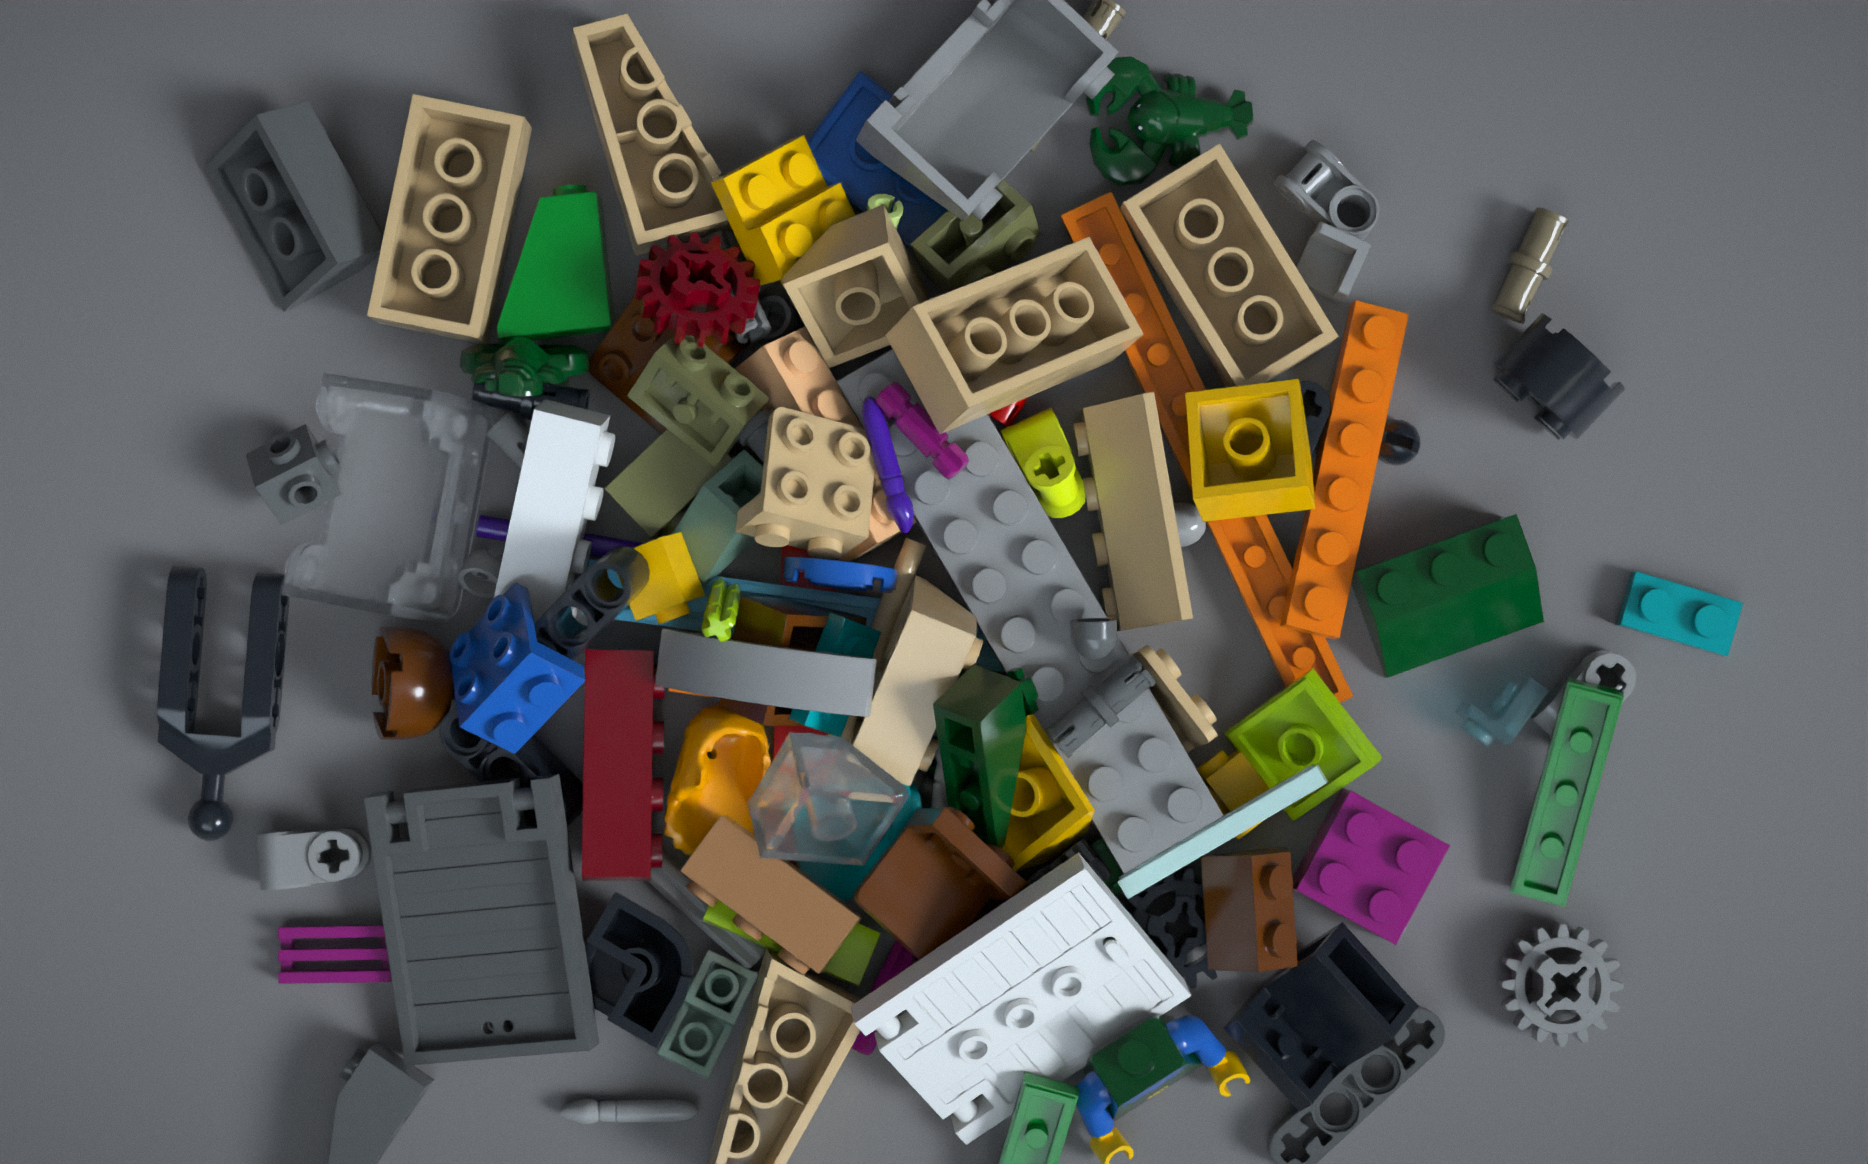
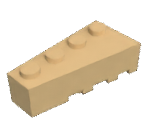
[572,14,732,256]
[707,948,861,1164]

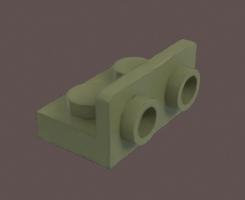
[627,335,769,467]

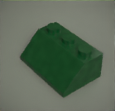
[1351,514,1544,678]

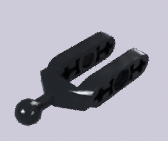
[157,566,290,841]

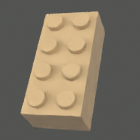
[367,94,532,344]
[1120,144,1339,388]
[885,237,1144,434]

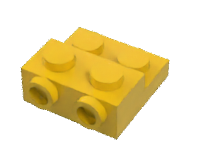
[711,135,855,288]

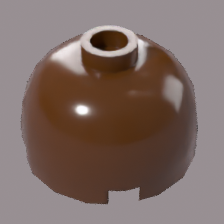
[371,627,456,740]

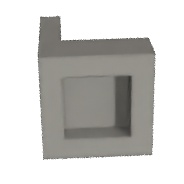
[1296,221,1372,303]

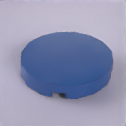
[783,557,898,593]

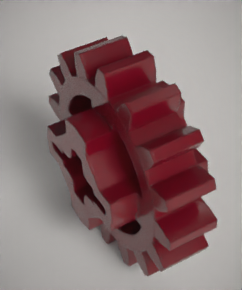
[634,232,760,347]

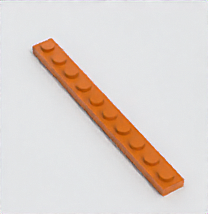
[1060,192,1353,703]

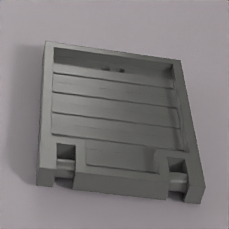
[364,773,599,1066]

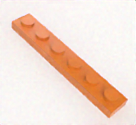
[1280,300,1409,640]

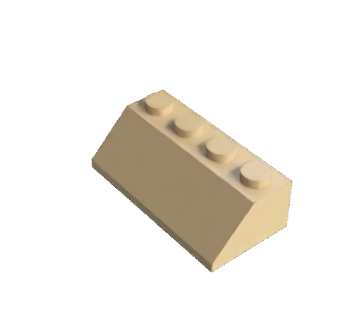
[1072,392,1193,631]

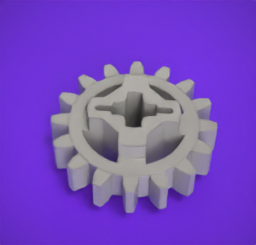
[1497,922,1624,1047]

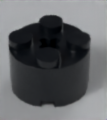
[1493,313,1625,440]

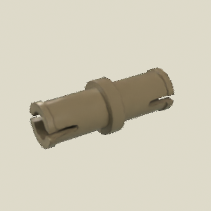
[1490,207,1570,324]

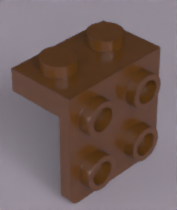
[589,282,751,434]
[854,806,1026,960]

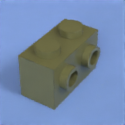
[911,179,1041,294]

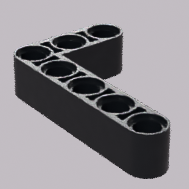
[439,546,650,827]

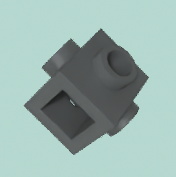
[246,424,342,525]

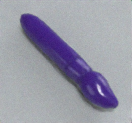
[862,396,914,533]

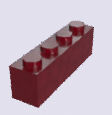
[582,650,664,881]

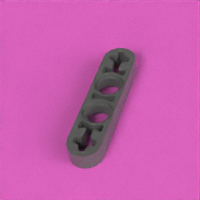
[1267,1006,1445,1164]

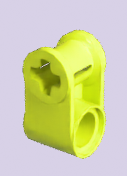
[1000,407,1086,518]

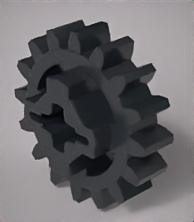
[1125,866,1218,989]

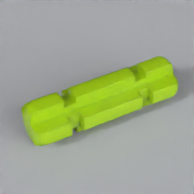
[701,578,741,643]

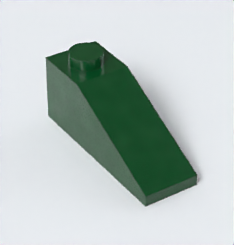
[933,665,1027,849]

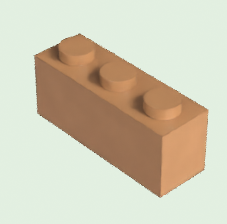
[680,815,863,975]

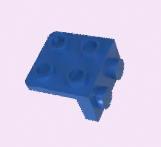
[449,583,586,754]

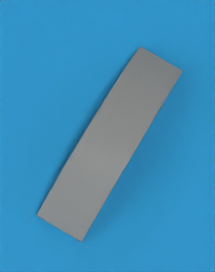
[655,628,877,717]

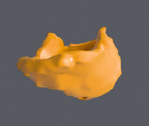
[663,705,778,855]

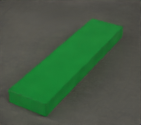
[1510,677,1624,907]

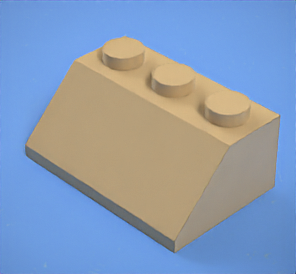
[846,575,983,786]

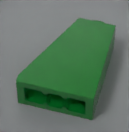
[497,184,615,344]

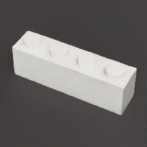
[494,399,615,623]

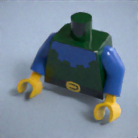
[1076,1015,1250,1164]

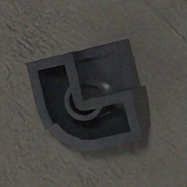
[585,891,693,1048]

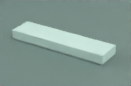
[1118,763,1328,899]

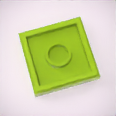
[1224,668,1382,821]

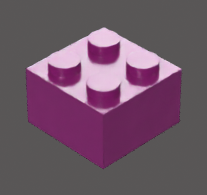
[1292,788,1451,945]

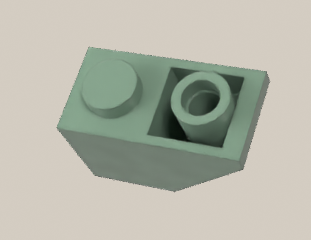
[672,450,763,586]

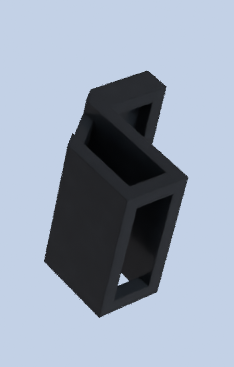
[1224,922,1419,1112]

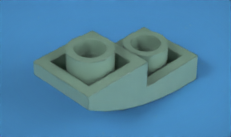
[657,950,759,1080]

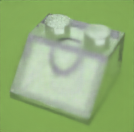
[748,732,909,866]

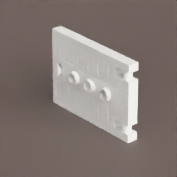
[850,853,1191,1145]

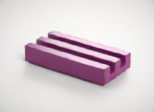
[278,924,392,984]

